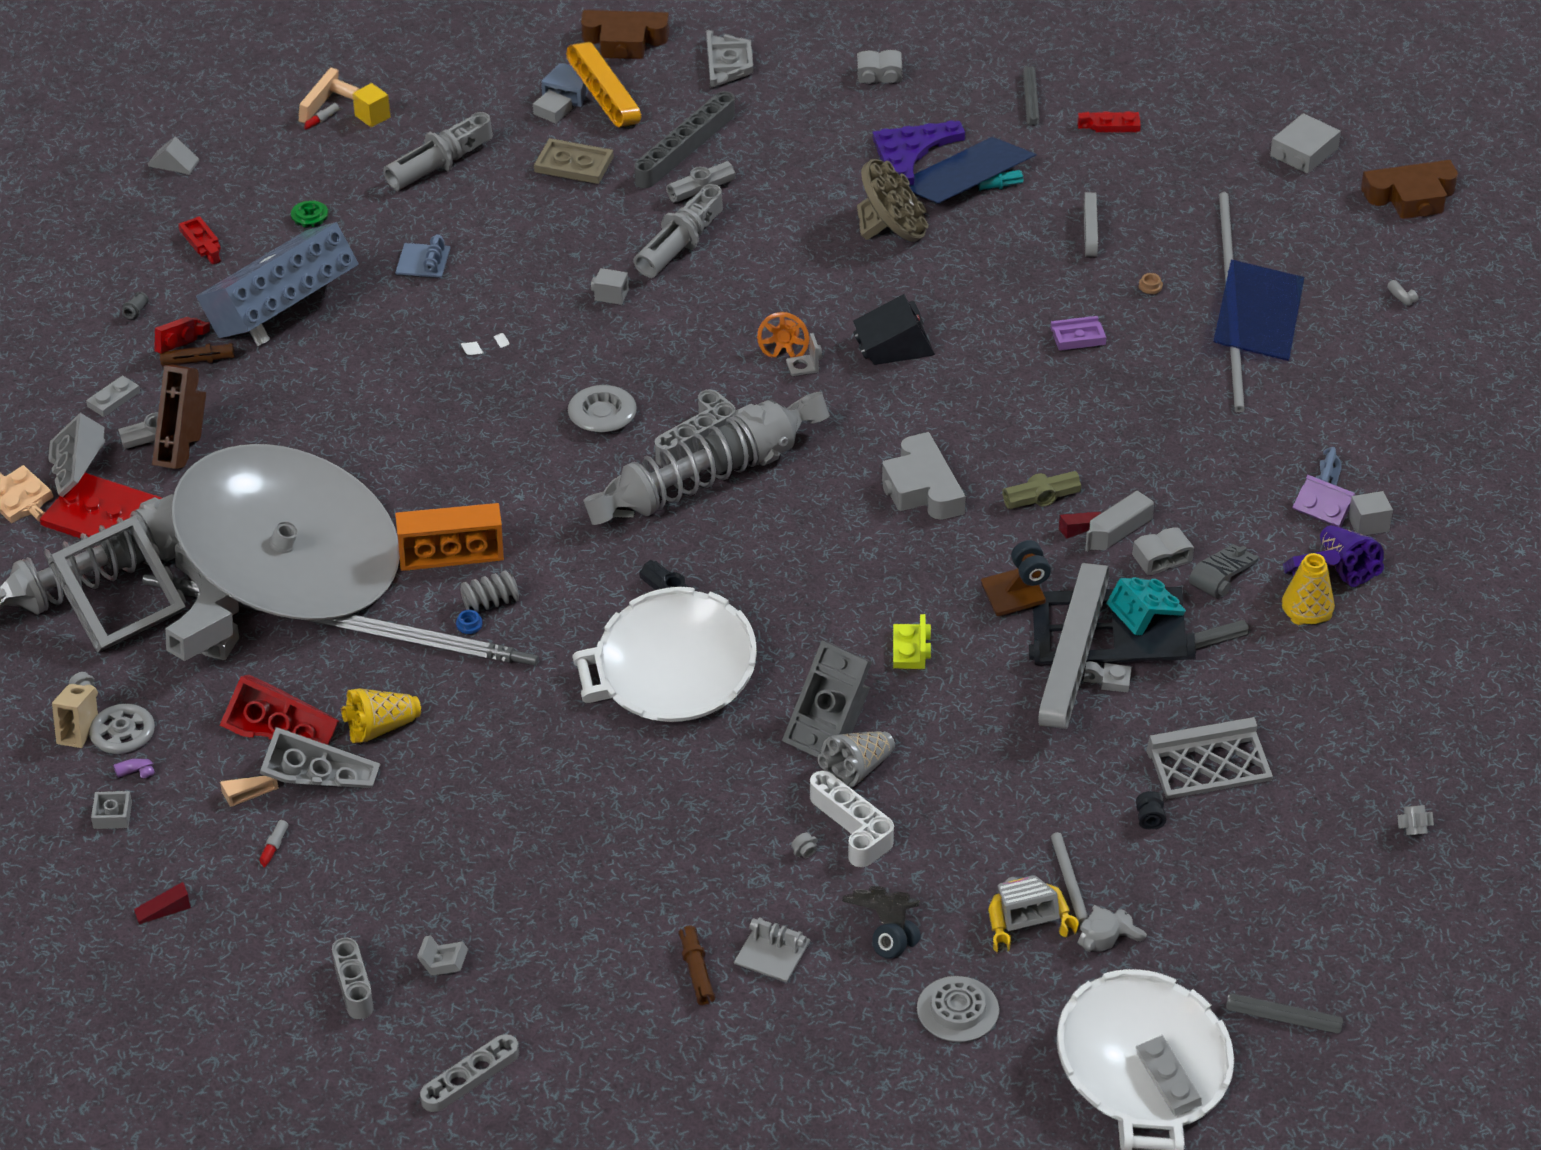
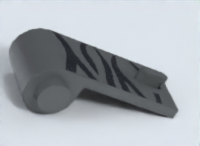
[1189,544,1259,599]

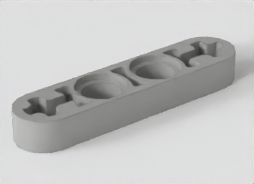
[1084,192,1098,257]
[420,1034,519,1112]

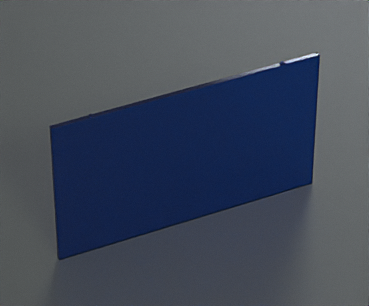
[1213,259,1305,361]

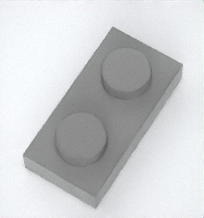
[86,375,140,417]

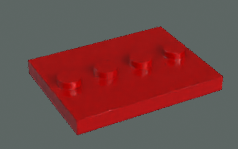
[40,473,162,538]

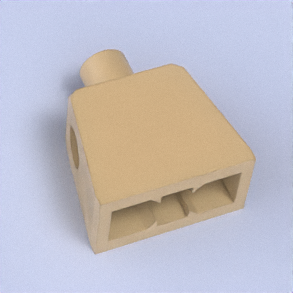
[52,684,98,748]

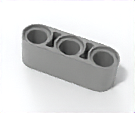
[332,938,373,1019]

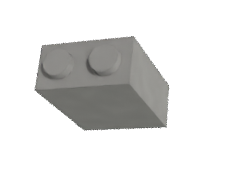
[1270,113,1341,174]

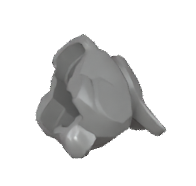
[1078,905,1147,952]

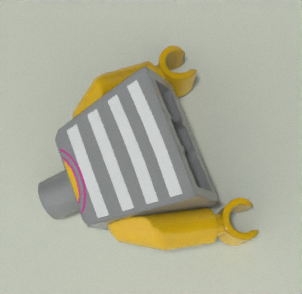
[988,876,1079,953]

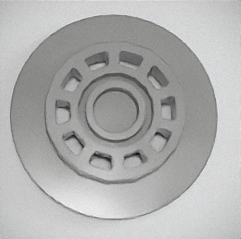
[568,385,637,432]
[917,976,999,1042]

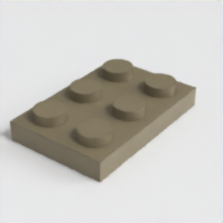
[534,138,614,184]

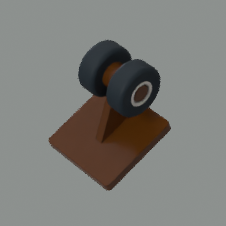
[981,540,1051,616]

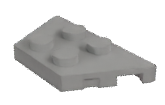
[706,30,753,87]

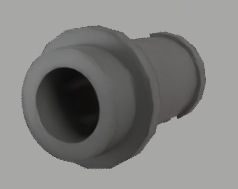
[122,292,149,319]

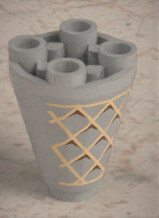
[818,731,895,788]

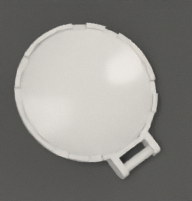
[572,587,757,722]
[1057,969,1234,1150]

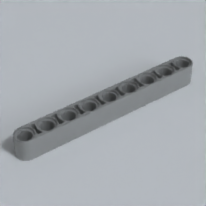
[1039,563,1109,729]

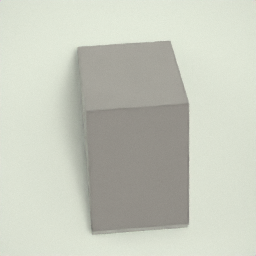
[148,137,199,174]

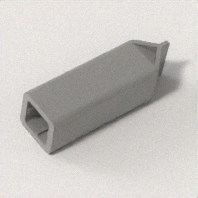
[1085,491,1154,552]

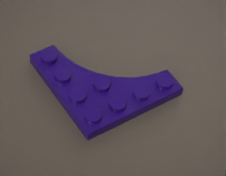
[873,121,965,186]

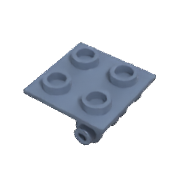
[395,234,451,278]

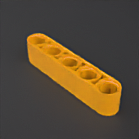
[566,42,641,127]

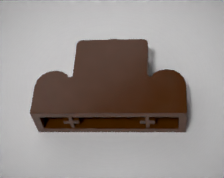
[581,10,669,59]
[1361,160,1458,219]
[152,365,206,469]

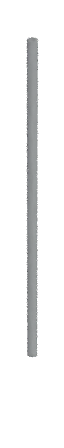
[1219,192,1245,412]

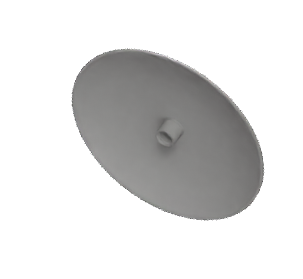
[171,444,400,620]

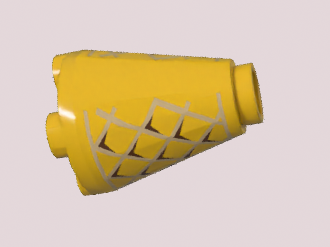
[1282,553,1335,625]
[341,688,421,743]

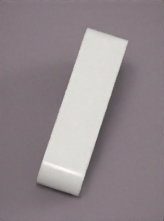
[810,771,894,867]

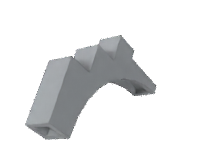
[165,543,239,661]

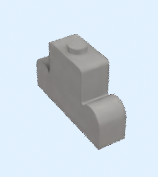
[882,432,966,519]

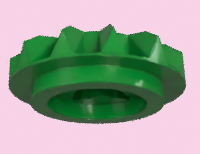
[291,201,328,228]

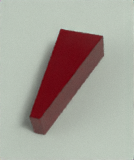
[1059,511,1101,539]
[134,882,191,924]

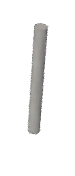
[1051,833,1088,925]

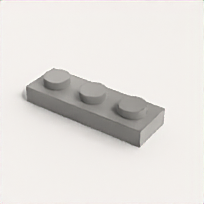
[1135,1035,1202,1116]

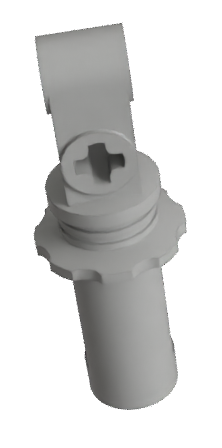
[383,112,493,191]
[634,184,723,278]

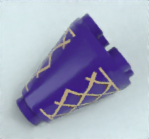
[1320,525,1384,587]

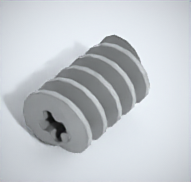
[460,570,519,612]

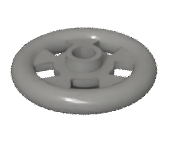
[89,704,155,754]

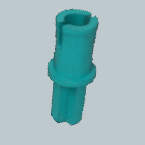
[977,170,1023,191]

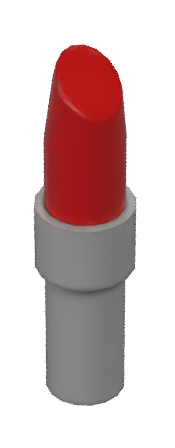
[304,103,340,130]
[260,820,289,868]

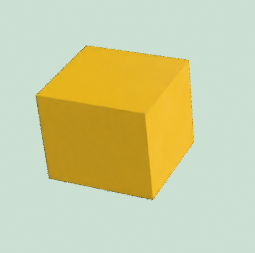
[352,83,391,127]

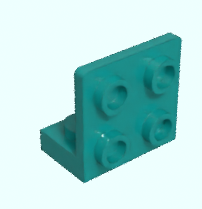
[1106,577,1186,635]

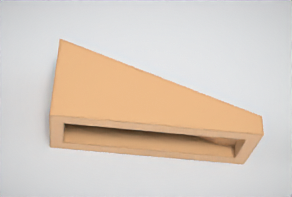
[220,776,278,807]

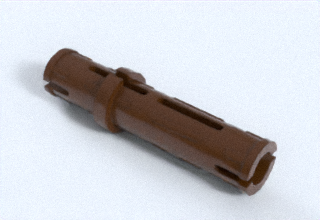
[160,343,235,367]
[678,925,715,1006]

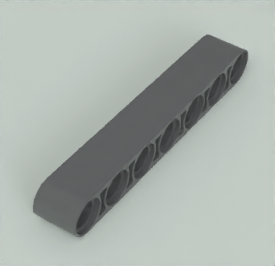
[634,91,735,188]

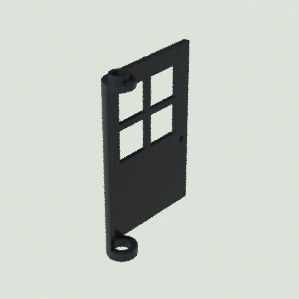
[1029,586,1196,665]

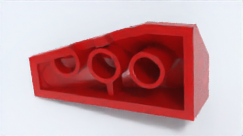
[219,675,339,745]

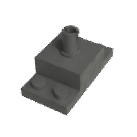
[782,640,872,758]

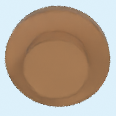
[1139,273,1163,294]

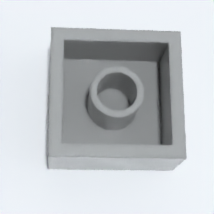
[533,90,572,123]
[91,791,132,829]

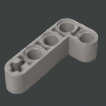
[655,389,736,467]

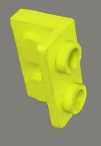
[893,614,931,669]

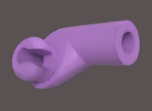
[113,759,155,778]

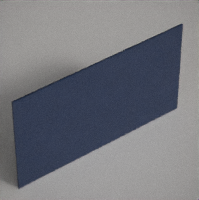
[909,137,1037,203]

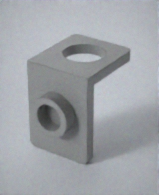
[786,333,822,376]

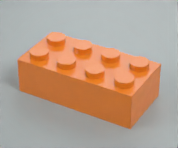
[395,503,504,571]

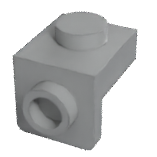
[417,936,468,975]

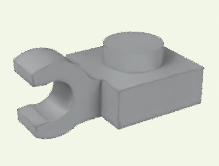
[1083,662,1131,692]

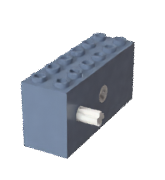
[196,222,359,346]

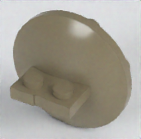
[857,159,929,242]

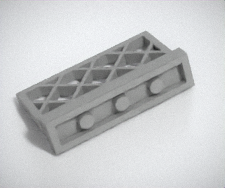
[1146,717,1273,799]

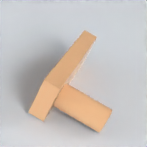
[299,68,359,123]

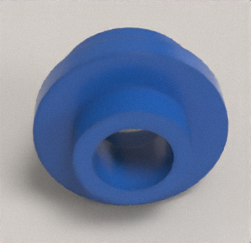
[456,610,482,634]

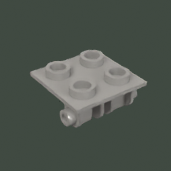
[734,917,810,982]

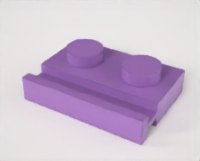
[1050,316,1106,350]
[1293,475,1356,527]

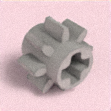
[1397,805,1434,835]

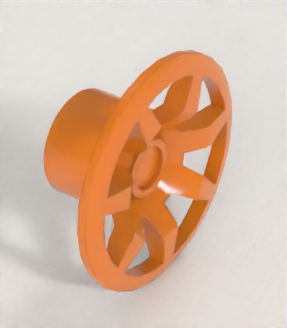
[757,312,809,357]

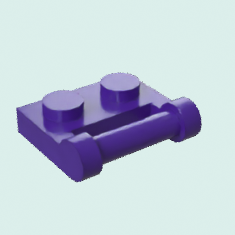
[1283,550,1340,576]

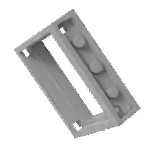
[47,515,186,653]

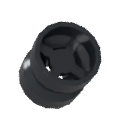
[1136,791,1166,830]

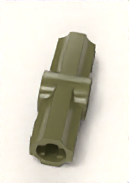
[1002,471,1081,509]

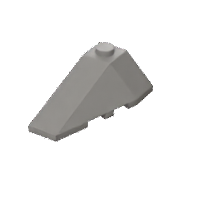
[48,413,105,497]
[259,727,380,788]

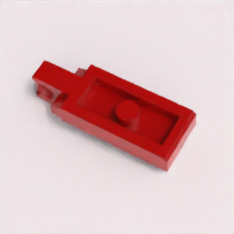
[1077,111,1141,132]
[178,216,221,265]
[154,317,210,353]

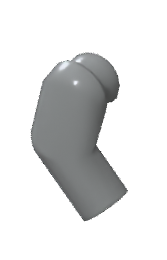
[1387,280,1419,306]

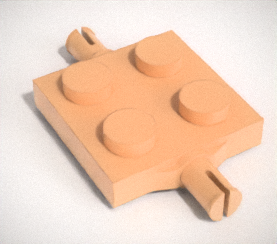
[0,465,54,523]

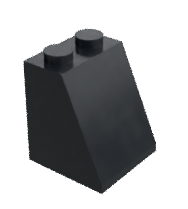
[853,294,935,365]

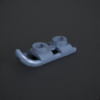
[1315,447,1342,485]

